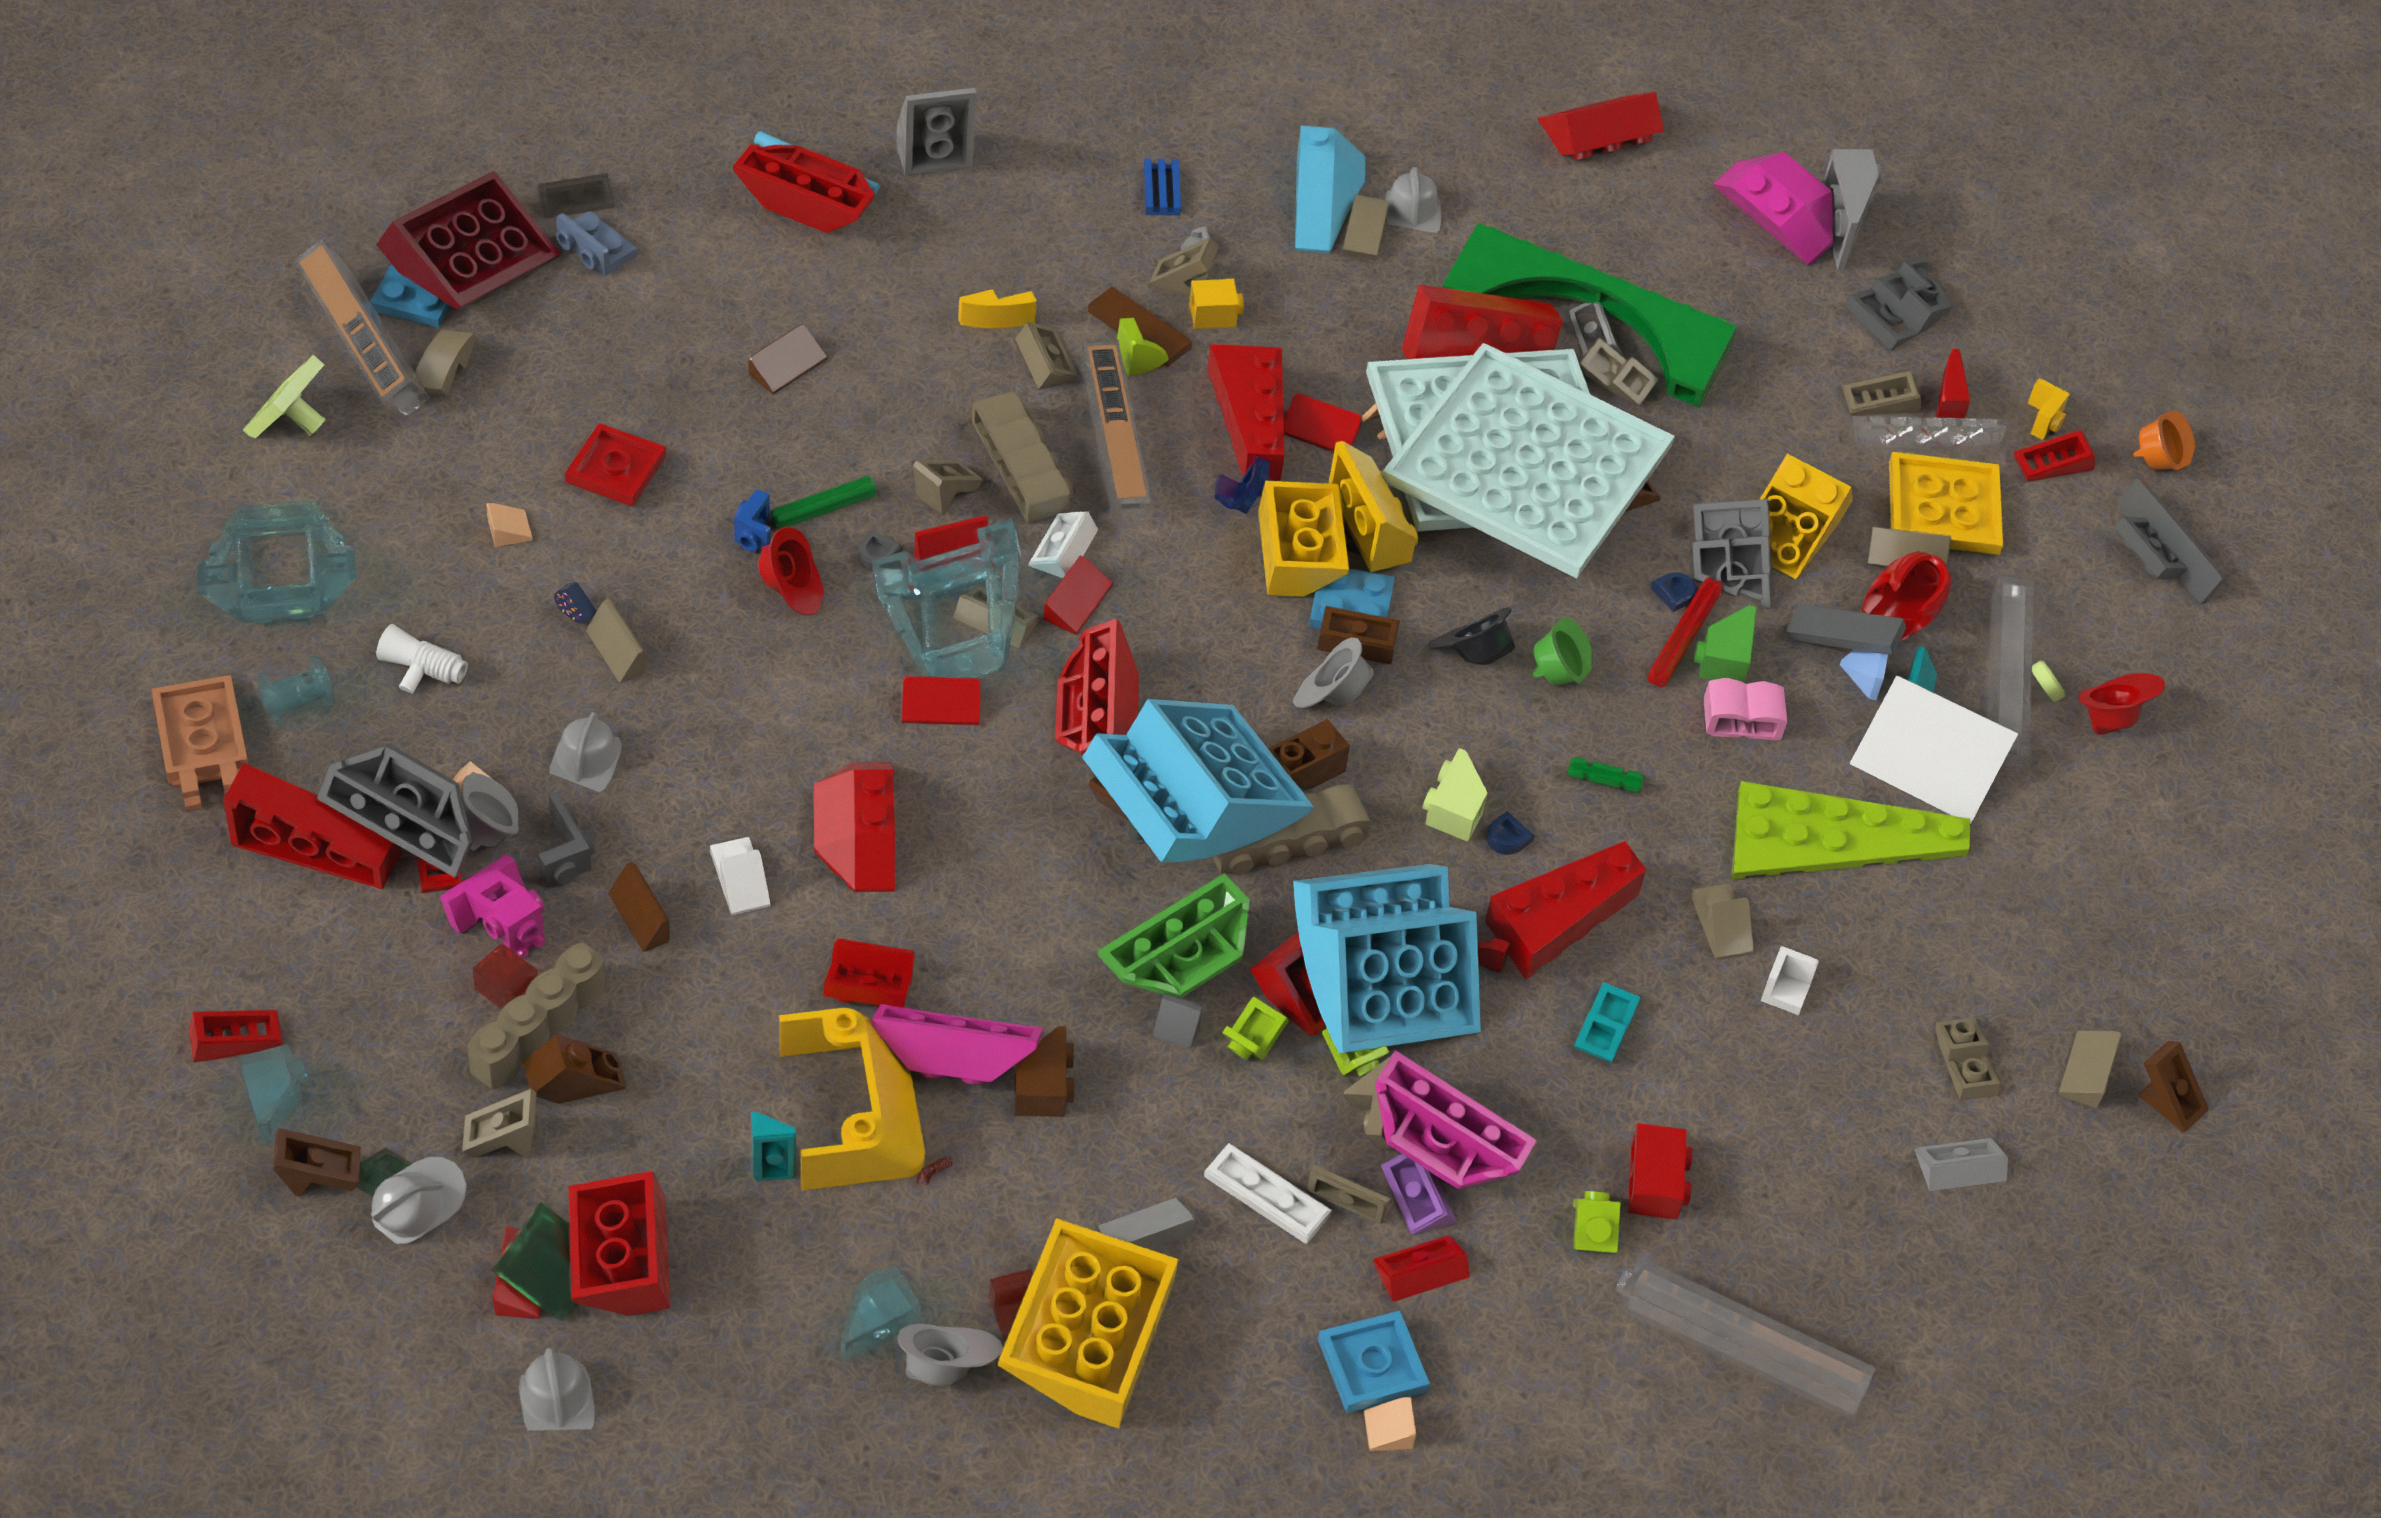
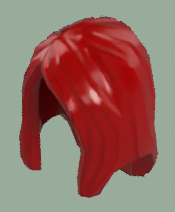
[1862,551,1952,641]

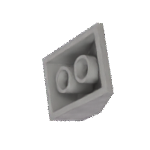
[896,88,976,175]
[1823,149,1882,270]

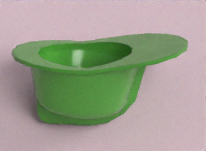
[1532,617,1591,686]

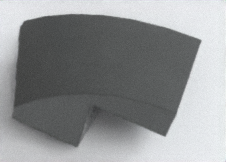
[1844,256,1952,350]
[1692,499,1772,608]

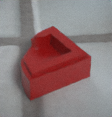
[1477,938,1510,974]

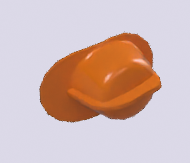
[2133,411,2195,471]

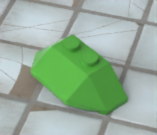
[1098,873,1250,999]

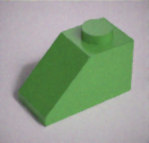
[1694,605,1756,683]

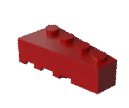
[1402,284,1563,359]
[1207,344,1284,482]
[223,763,402,889]
[1485,841,1646,980]

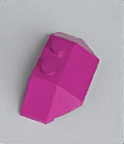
[1713,152,1833,265]
[872,1004,1043,1084]
[1375,1050,1537,1189]

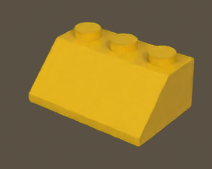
[1328,441,1418,572]
[1258,481,1349,597]

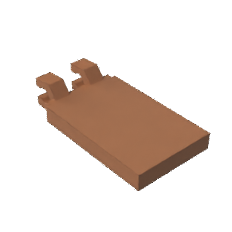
[151,675,248,812]

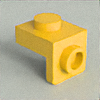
[2028,379,2070,440]

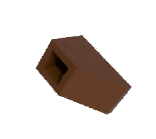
[1268,719,1350,789]
[1014,1026,1074,1117]
[523,1034,626,1104]

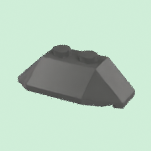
[317,744,472,877]

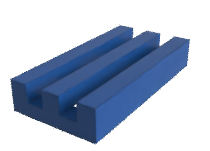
[1144,158,1181,216]

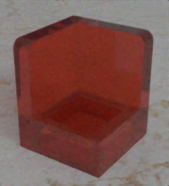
[472,944,538,1010]
[989,1269,1033,1341]

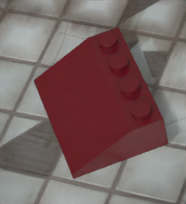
[376,171,561,310]

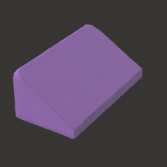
[1381,1154,1457,1235]

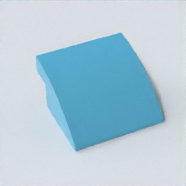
[1082,699,1314,862]
[1293,864,1481,1053]

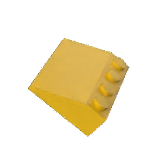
[998,1218,1179,1429]

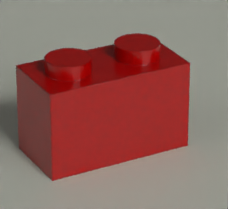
[1628,1123,1693,1220]

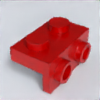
[823,938,915,1008]

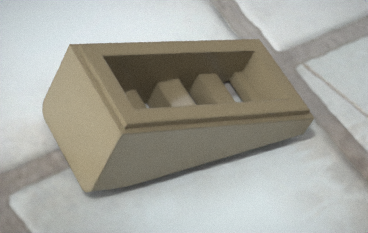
[1842,370,1921,416]

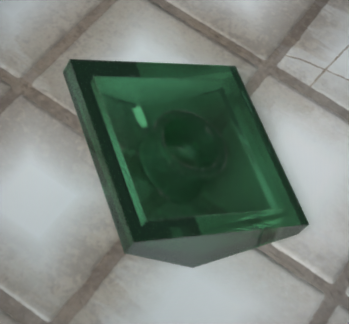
[491,1202,576,1321]

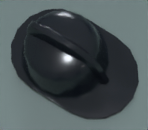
[1427,607,1515,665]

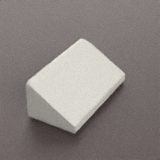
[1028,512,1098,578]

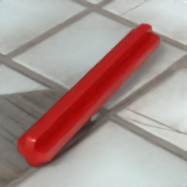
[1647,577,1723,688]

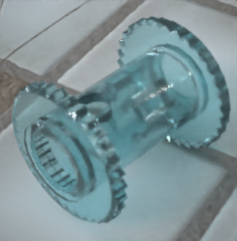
[258,655,335,726]

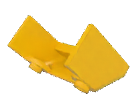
[779,1008,925,1191]

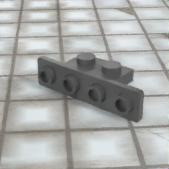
[2115,478,2226,603]

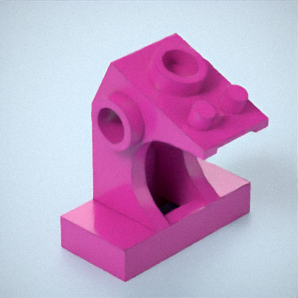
[440,855,545,961]

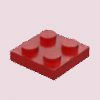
[565,423,666,507]

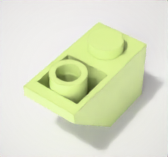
[1423,748,1487,842]

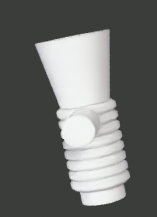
[376,624,468,694]

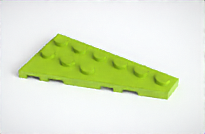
[1732,781,1970,880]

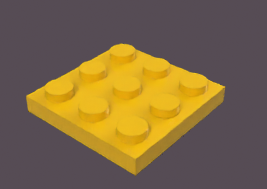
[1889,452,2003,555]

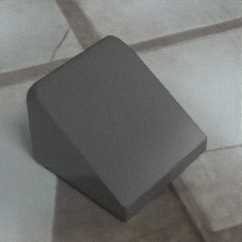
[1153,994,1203,1049]

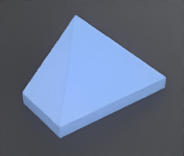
[1840,650,1888,700]

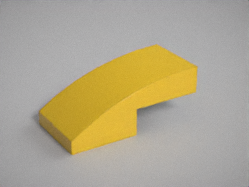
[958,289,1037,328]

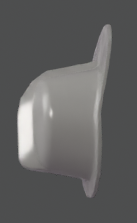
[1385,167,1442,233]
[1293,637,1374,709]
[549,712,622,792]
[462,773,519,851]
[371,1157,467,1244]
[897,1323,1003,1386]
[519,1347,595,1431]

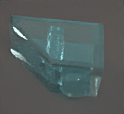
[238,1044,308,1146]
[841,1265,921,1363]

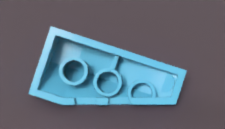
[1295,126,1365,253]

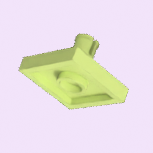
[243,355,326,439]

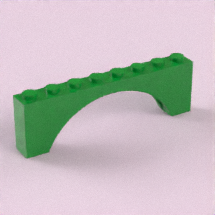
[1442,223,1737,408]

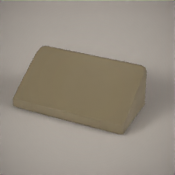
[1015,322,1079,389]
[953,587,1041,648]
[586,598,645,683]
[2058,1031,2122,1109]
[1307,1164,1394,1224]

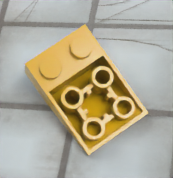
[1759,454,1853,580]

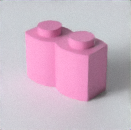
[1704,678,1787,740]

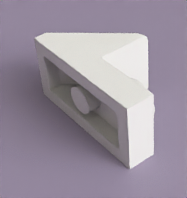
[710,837,771,916]

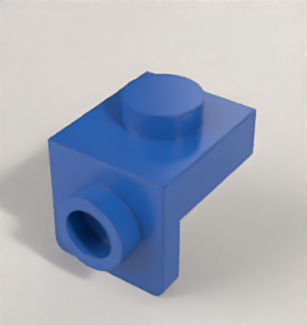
[734,489,771,552]

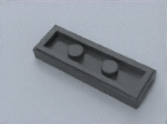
[1786,604,1906,655]

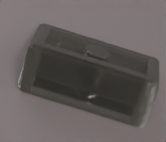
[536,173,614,218]

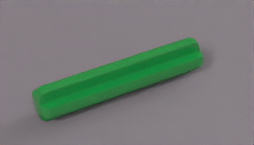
[771,476,876,529]

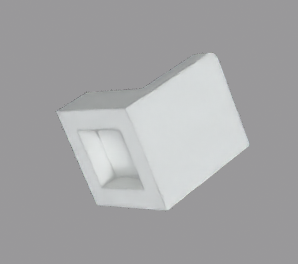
[1761,946,1819,1015]

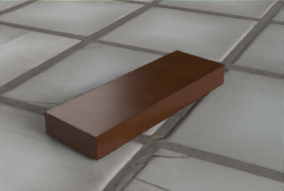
[1088,286,1192,367]

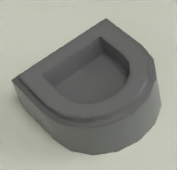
[858,530,903,570]

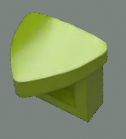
[1116,318,1169,376]

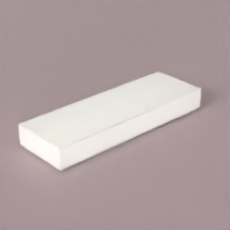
[1204,1143,1332,1244]

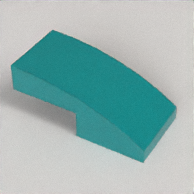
[1574,982,1640,1063]

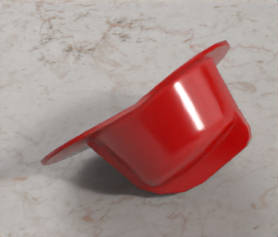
[758,527,824,615]
[2078,673,2165,735]

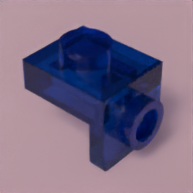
[1214,456,1272,514]

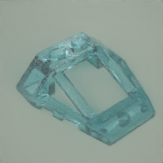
[197,500,357,624]
[871,519,1021,678]

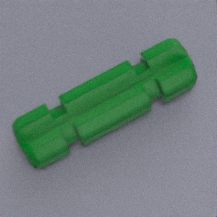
[1567,757,1644,793]

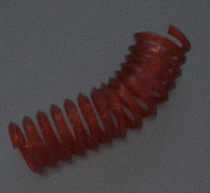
[916,1156,953,1185]

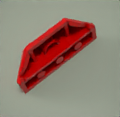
[733,144,875,233]
[1055,618,1139,755]
[814,762,895,892]

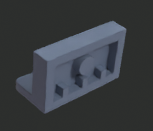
[556,210,637,276]

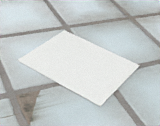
[1850,676,2018,824]

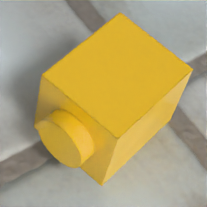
[1189,279,1244,329]

